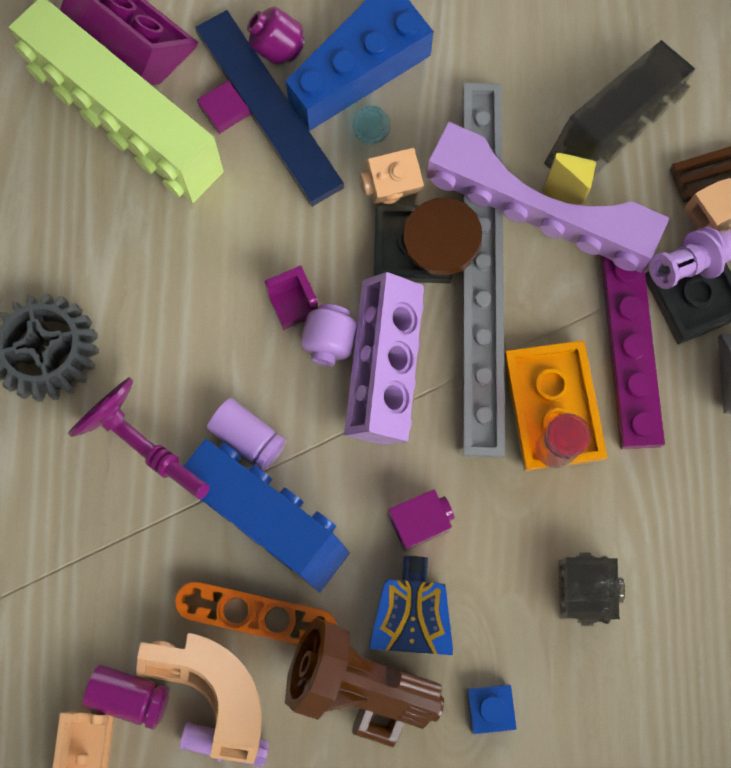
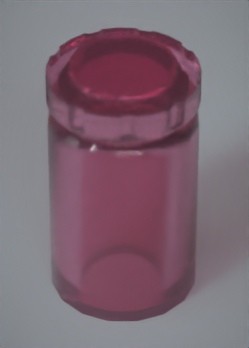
[535,413,591,468]

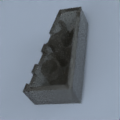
[544,40,696,177]

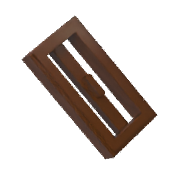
[669,146,731,203]

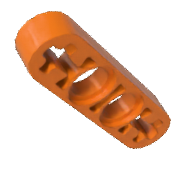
[175,582,337,645]

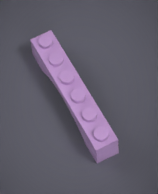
[426,122,669,273]

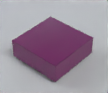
[197,80,250,134]

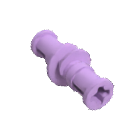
[649,226,731,289]

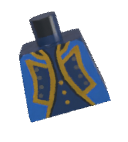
[369,556,453,655]

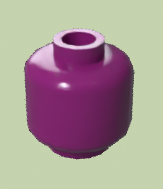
[247,6,305,65]

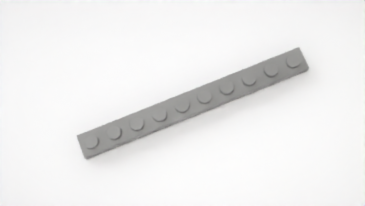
[462,83,505,459]

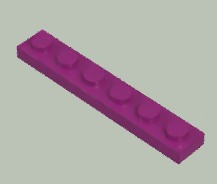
[600,255,665,449]

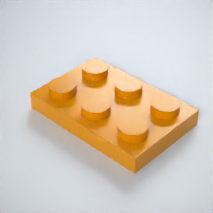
[504,340,608,472]

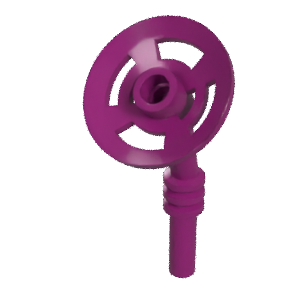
[68,377,210,499]

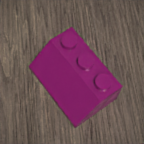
[60,0,198,85]

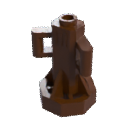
[285,618,444,747]

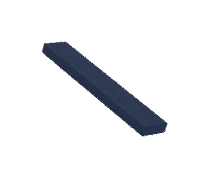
[195,10,344,207]

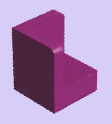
[264,265,318,330]

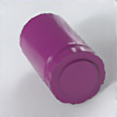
[83,665,170,730]

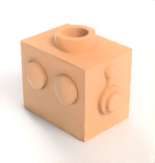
[360,148,424,205]

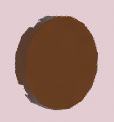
[404,198,482,275]

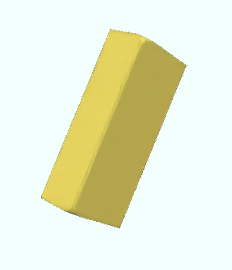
[542,153,596,205]

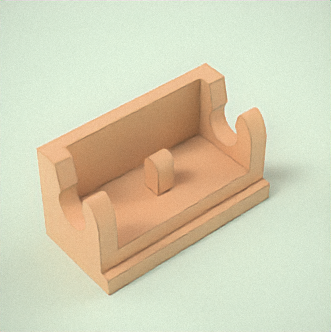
[52,710,115,768]

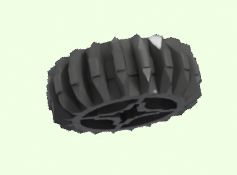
[0,293,99,402]

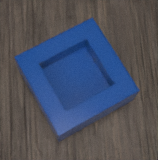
[467,684,517,734]

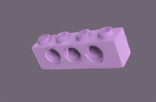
[344,272,424,445]

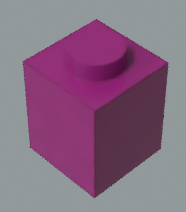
[387,489,455,552]

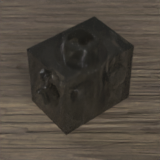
[558,552,625,626]

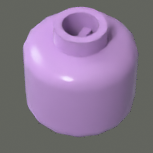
[301,304,357,366]

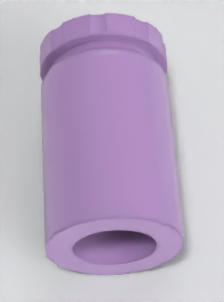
[207,398,287,471]

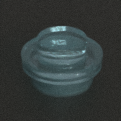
[353,106,390,144]

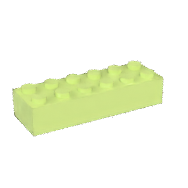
[9,0,224,203]

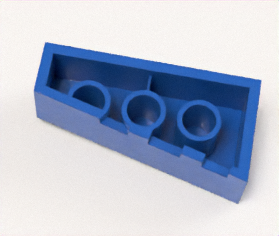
[285,0,434,131]
[183,438,350,593]

